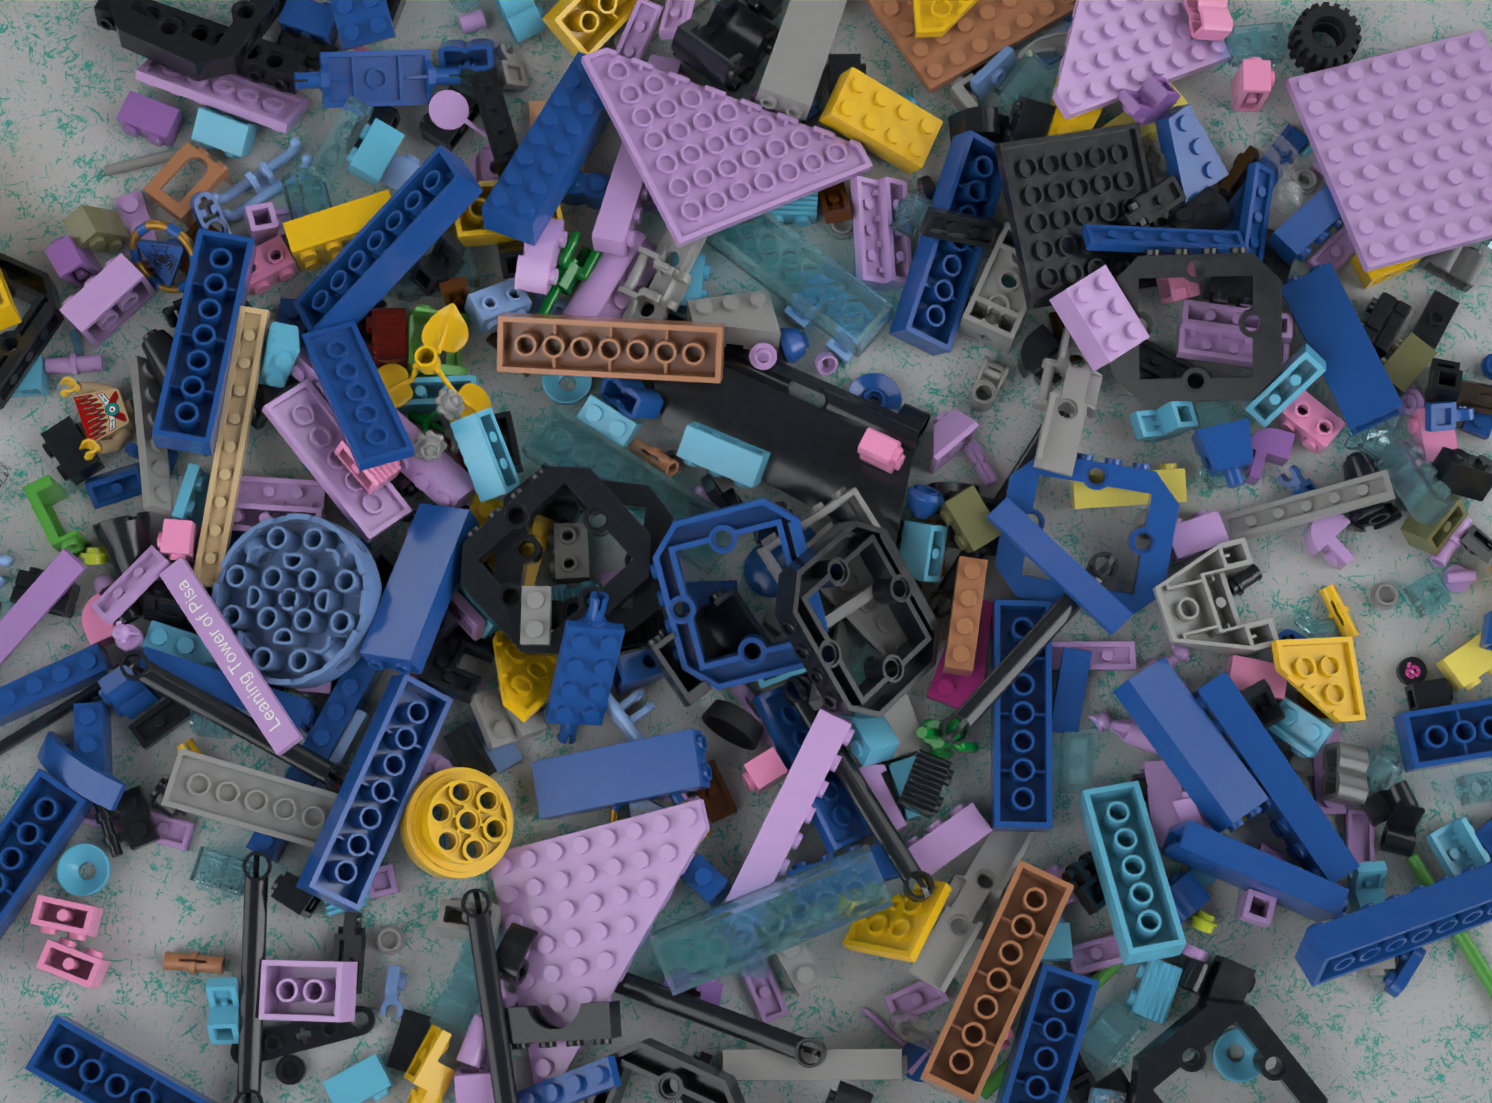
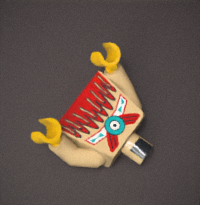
[58,376,136,460]

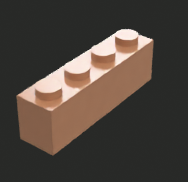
[942,556,988,677]

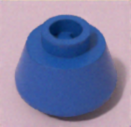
[779,328,810,364]
[907,484,944,519]

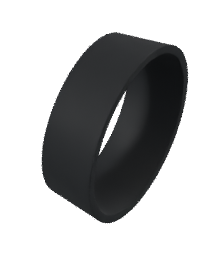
[702,699,764,750]

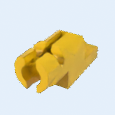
[403,1024,455,1103]

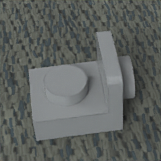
[948,73,979,111]

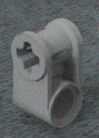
[969,356,1011,412]

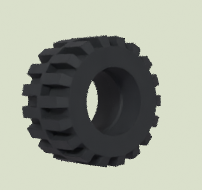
[1287,2,1362,74]

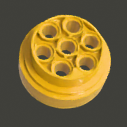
[399,767,513,880]

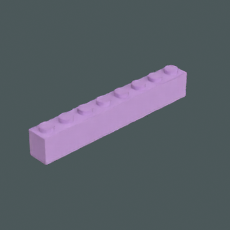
[591,54,686,257]
[290,347,476,508]
[718,706,855,933]

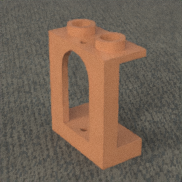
[143,142,234,229]

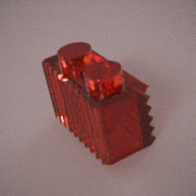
[366,308,407,369]

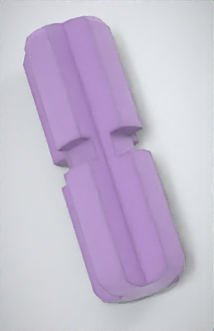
[964,441,998,487]

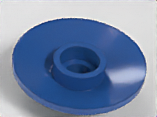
[848,373,902,413]
[744,544,787,598]

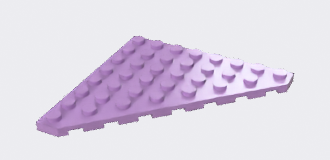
[1052,0,1233,120]
[581,47,873,248]
[491,799,710,1084]

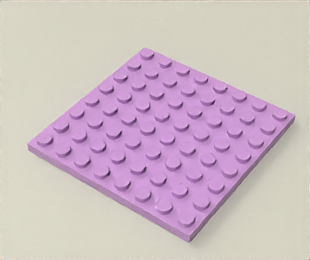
[1285,30,1492,272]

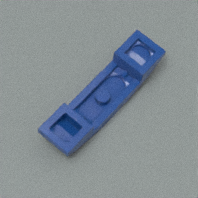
[37,731,127,811]

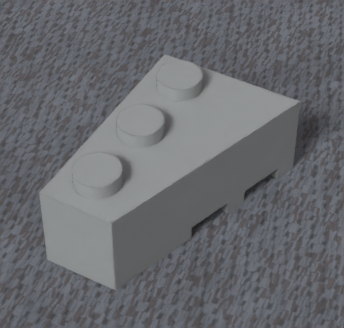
[686,290,781,353]

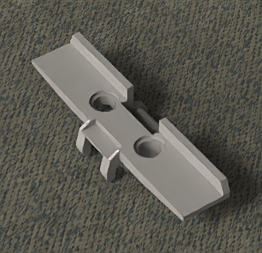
[618,229,708,320]
[1032,327,1103,477]
[909,831,1035,994]

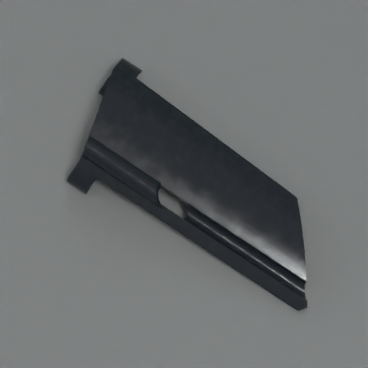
[641,304,931,547]

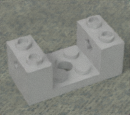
[958,222,1027,353]

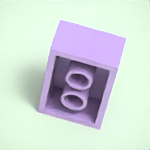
[59,253,157,349]
[1049,265,1150,372]
[258,960,358,1022]

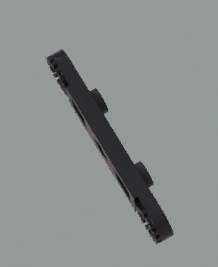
[230,1006,376,1064]

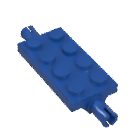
[294,49,460,108]
[544,591,625,744]

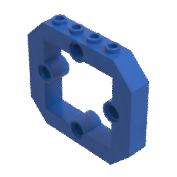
[994,453,1179,615]
[650,497,829,690]

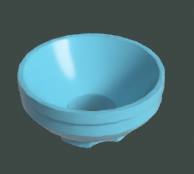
[542,374,592,405]
[56,843,111,897]
[1212,1028,1260,1083]

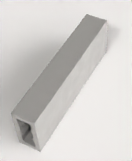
[754,0,847,121]
[723,1049,907,1081]

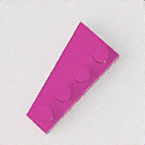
[926,599,993,710]

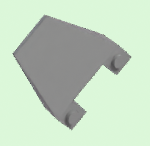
[1153,537,1279,657]

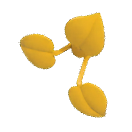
[377,303,492,423]

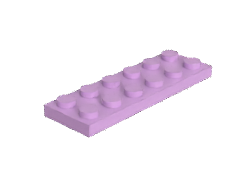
[135,59,309,133]
[262,379,413,543]

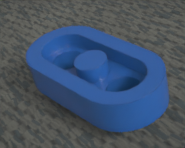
[1382,947,1426,998]

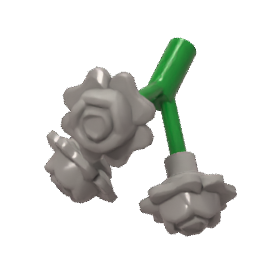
[408,388,465,462]

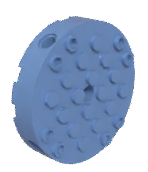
[212,513,382,689]

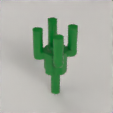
[537,230,603,314]
[916,712,979,759]

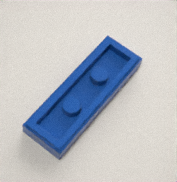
[1052,647,1092,736]

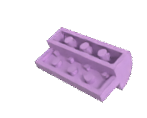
[850,176,912,291]
[561,229,658,318]
[1176,299,1293,368]
[232,476,328,532]

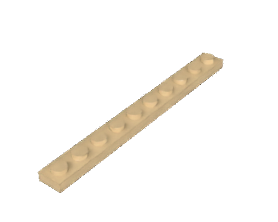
[194,306,270,588]

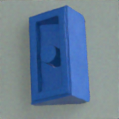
[85,462,142,509]

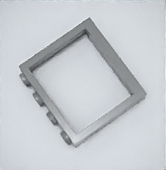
[756,486,881,628]

